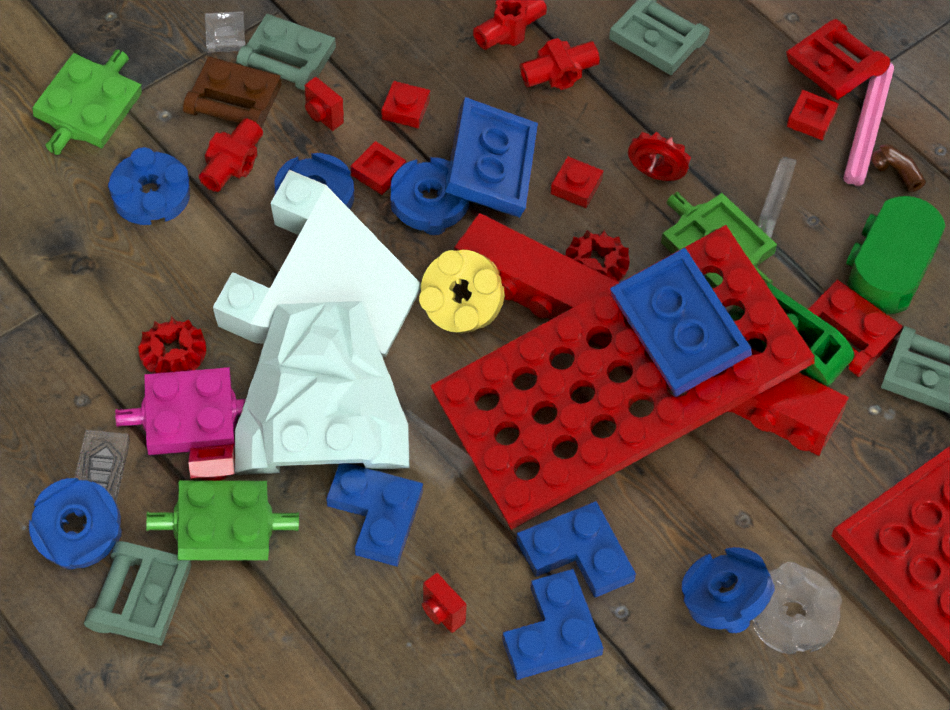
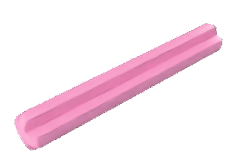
[843,62,894,186]

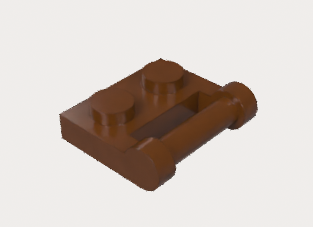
[183,56,282,128]

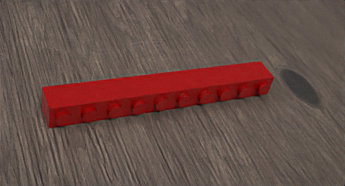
[454,213,849,456]

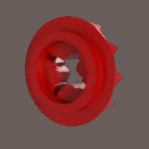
[628,132,691,181]
[565,230,630,282]
[138,316,206,374]

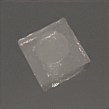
[205,11,245,53]

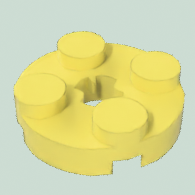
[419,250,505,333]

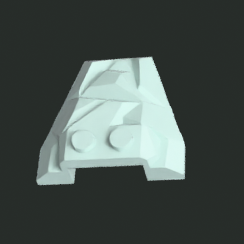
[235,301,410,475]

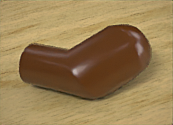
[871,144,926,192]

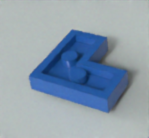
[327,463,423,567]
[516,501,636,598]
[502,569,603,680]

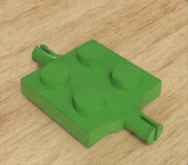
[32,50,142,155]
[661,192,777,288]
[146,480,299,560]

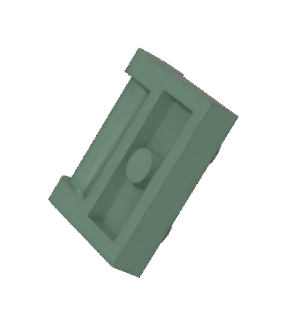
[609,0,710,75]
[236,14,336,91]
[881,326,950,413]
[84,541,192,646]

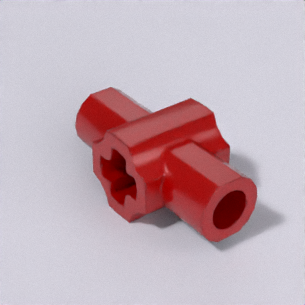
[473,0,547,50]
[519,38,600,90]
[199,118,263,192]

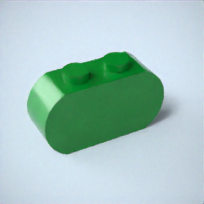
[846,196,946,315]
[728,281,855,387]

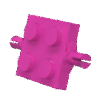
[115,367,246,455]

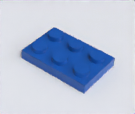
[445,97,538,218]
[610,248,752,397]

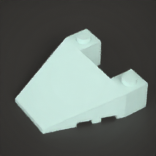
[213,170,421,357]

